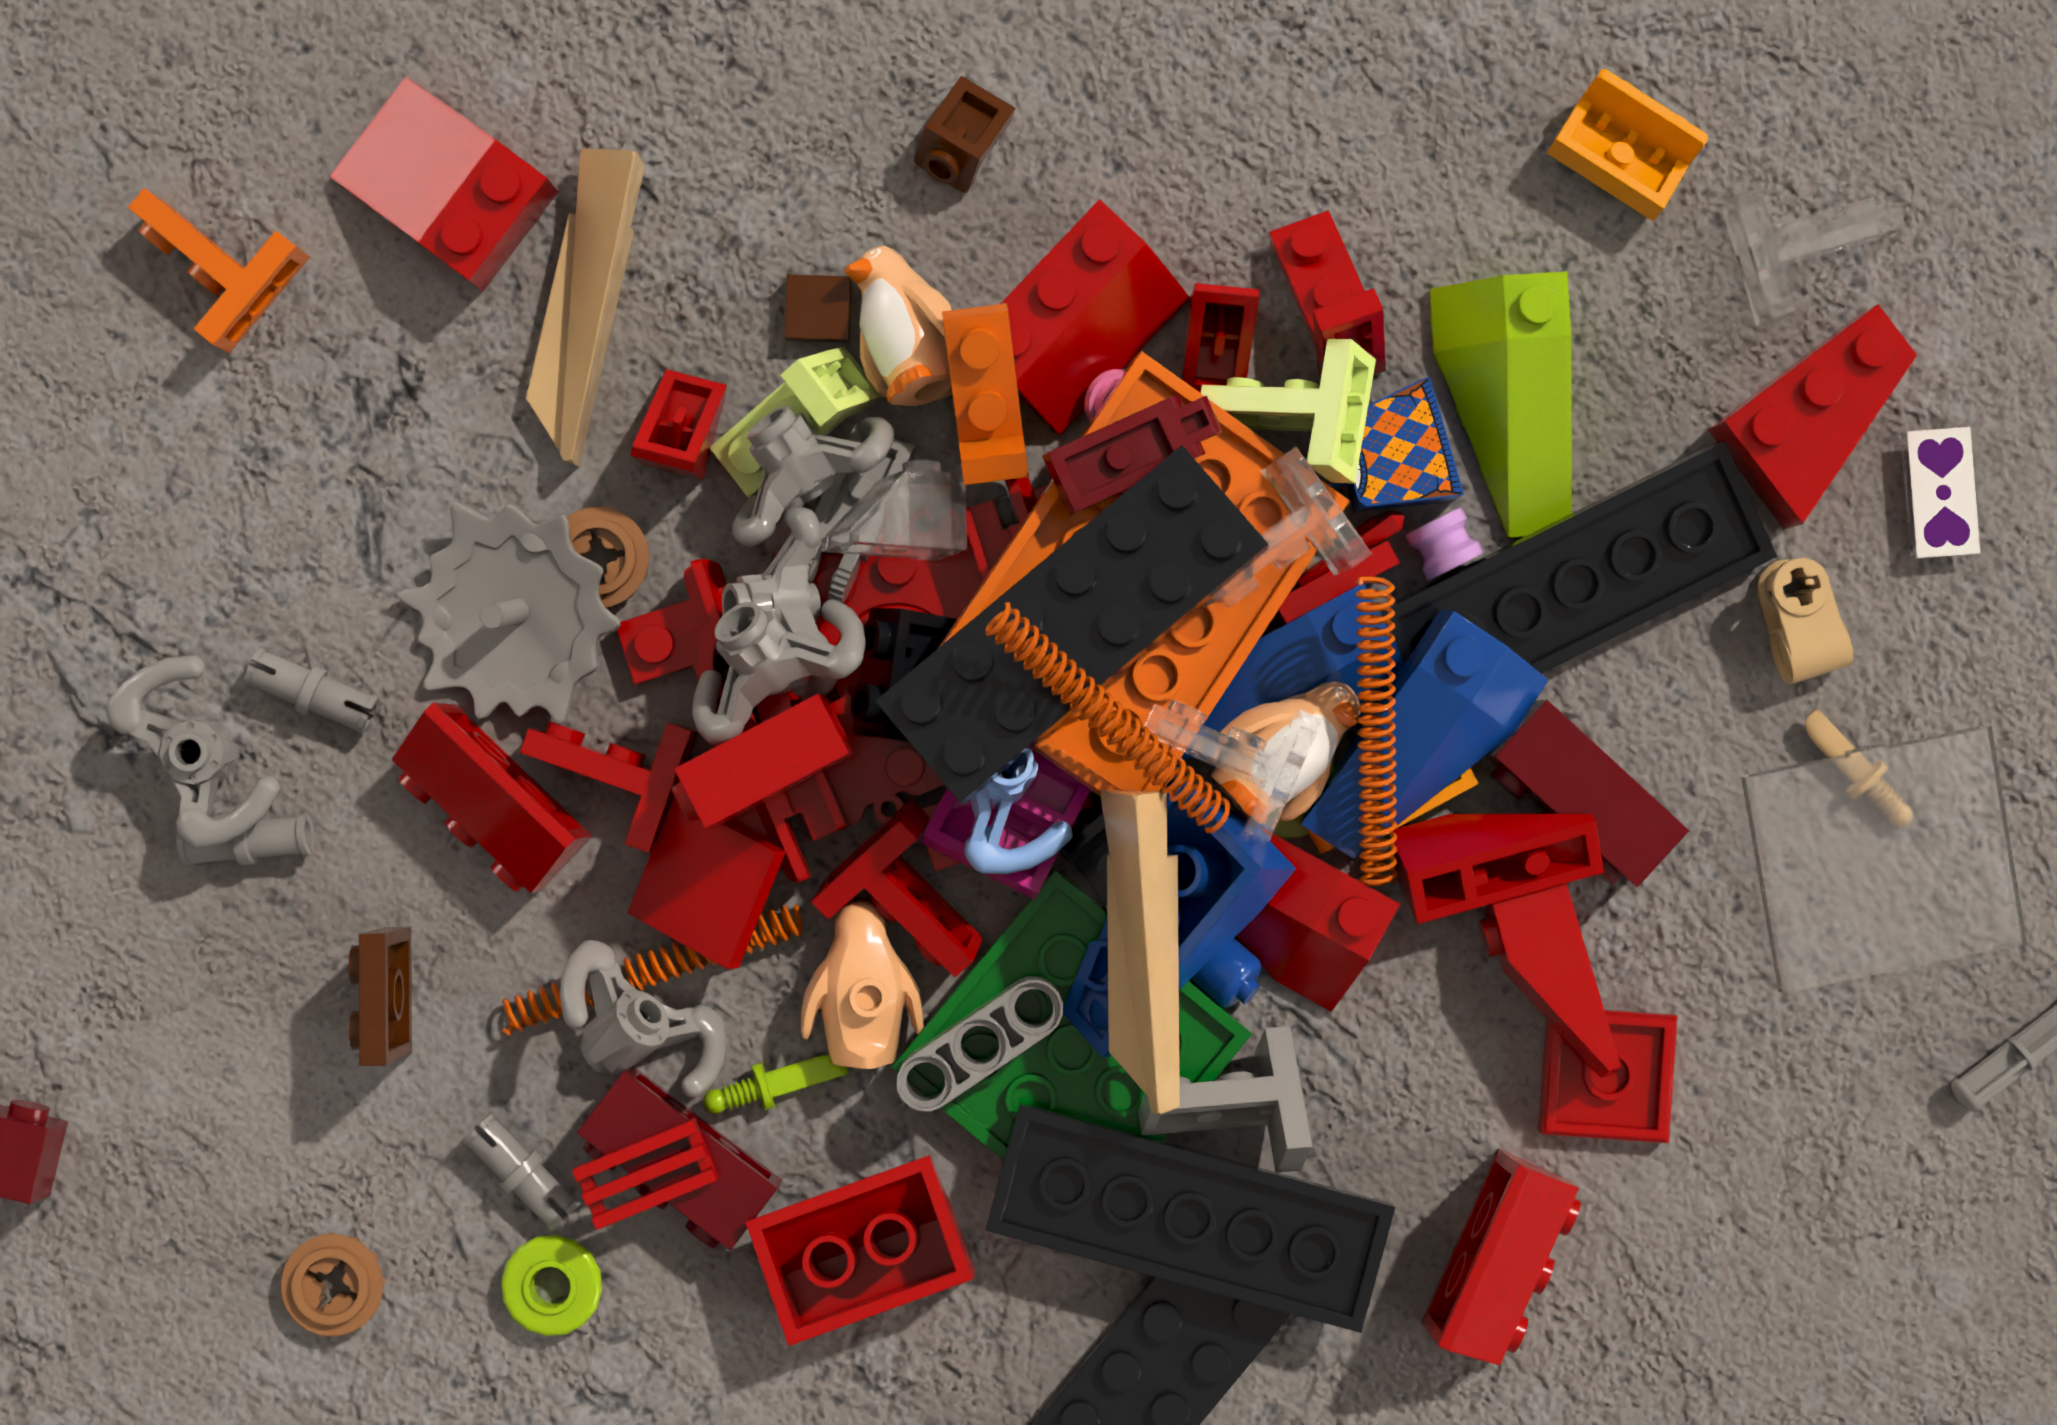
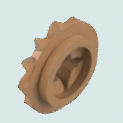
[566,506,650,608]
[281,1232,386,1336]

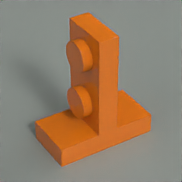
[128,188,310,354]
[942,303,1029,485]

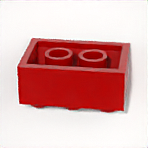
[1000,199,1190,436]
[391,702,593,893]
[1421,1148,1581,1366]
[745,1155,976,1346]

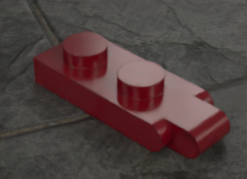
[1042,394,1223,516]

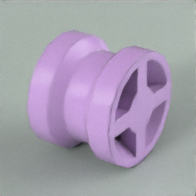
[1405,507,1484,581]

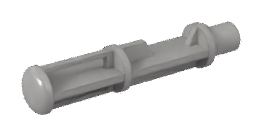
[1951,1005,2057,1112]

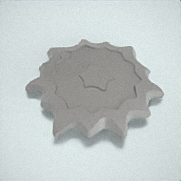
[398,503,621,724]

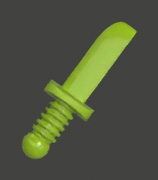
[703,1054,849,1114]

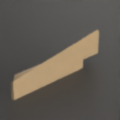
[526,148,645,467]
[1101,790,1180,1114]

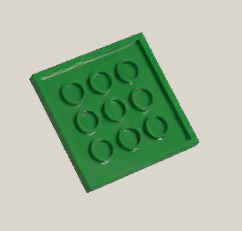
[891,870,1252,1161]

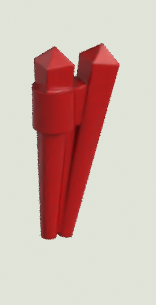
[1298,510,1405,586]

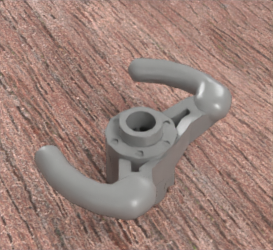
[732,405,894,548]
[722,506,838,700]
[692,599,866,746]
[106,655,280,849]
[560,940,727,1099]

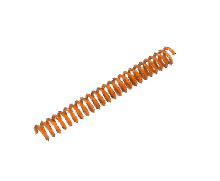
[1355,577,1397,886]
[985,602,1230,834]
[502,904,803,1036]

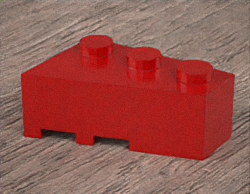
[1707,304,1917,530]

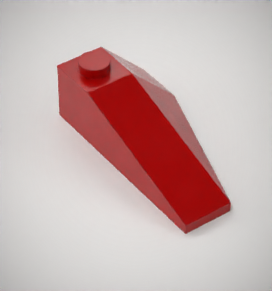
[1172,779,1400,1012]

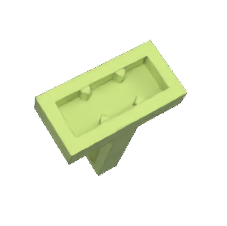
[1201,339,1376,484]
[709,346,882,498]

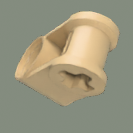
[1755,558,1853,685]

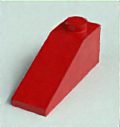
[1389,814,1604,924]
[1479,883,1621,1078]

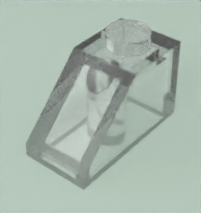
[821,460,967,560]

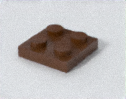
[349,927,412,1066]

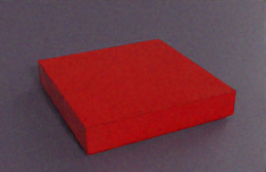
[627,797,786,969]
[1538,1009,1678,1143]

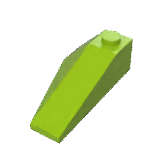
[1428,271,1572,538]

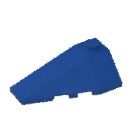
[1181,583,1404,759]
[1299,609,1549,859]
[1063,780,1296,1058]

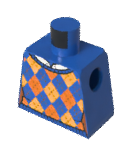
[1302,377,1464,512]

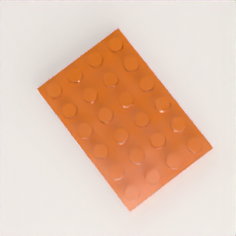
[938,351,1350,797]

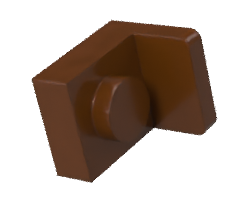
[914,76,1016,193]

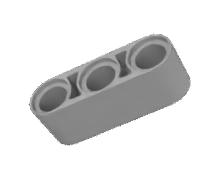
[897,976,1063,1111]

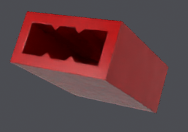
[672,694,856,829]

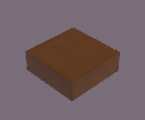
[785,274,851,343]

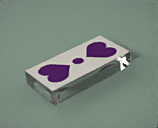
[1901,427,1980,560]

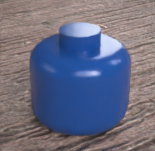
[1190,938,1262,1009]

